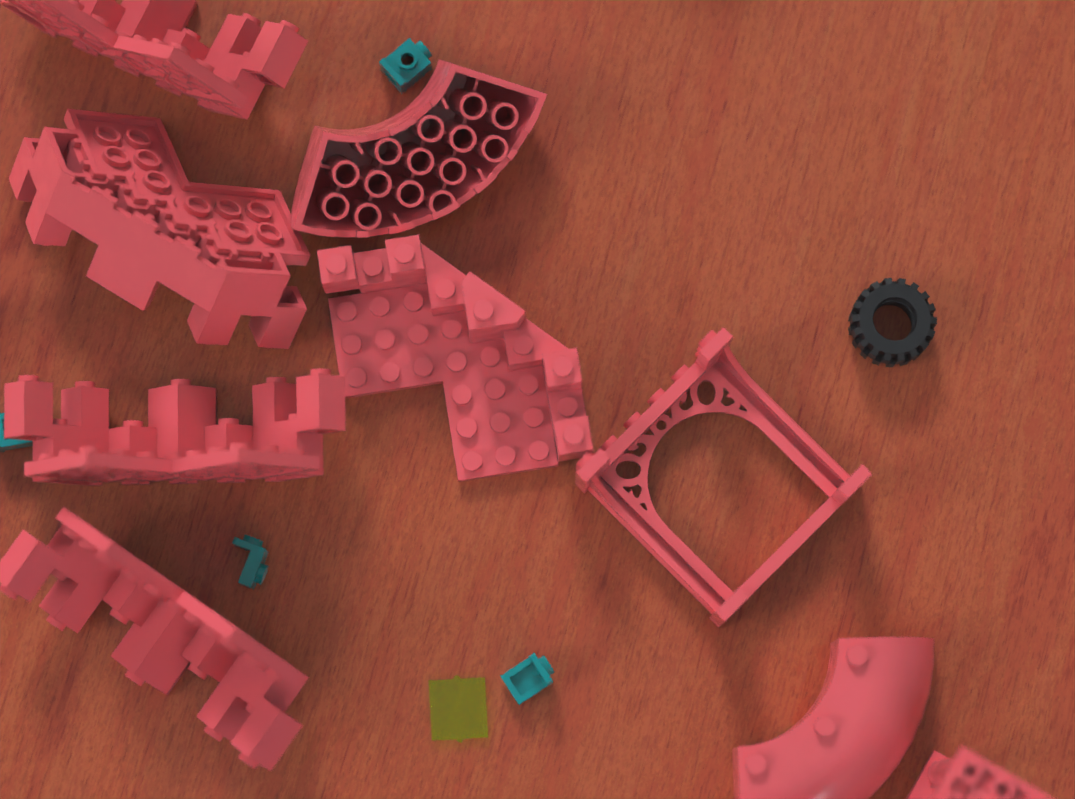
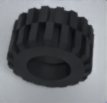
[848,278,937,367]

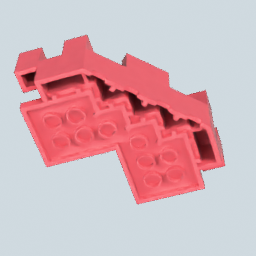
[0,0,308,120]
[9,109,311,349]
[317,235,593,482]
[4,368,346,486]
[0,507,309,772]

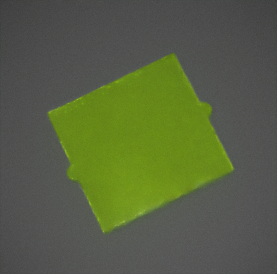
[429,676,488,742]

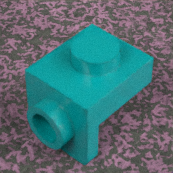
[232,534,269,590]
[500,653,555,705]

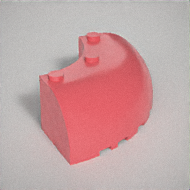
[291,59,547,238]
[732,637,935,799]

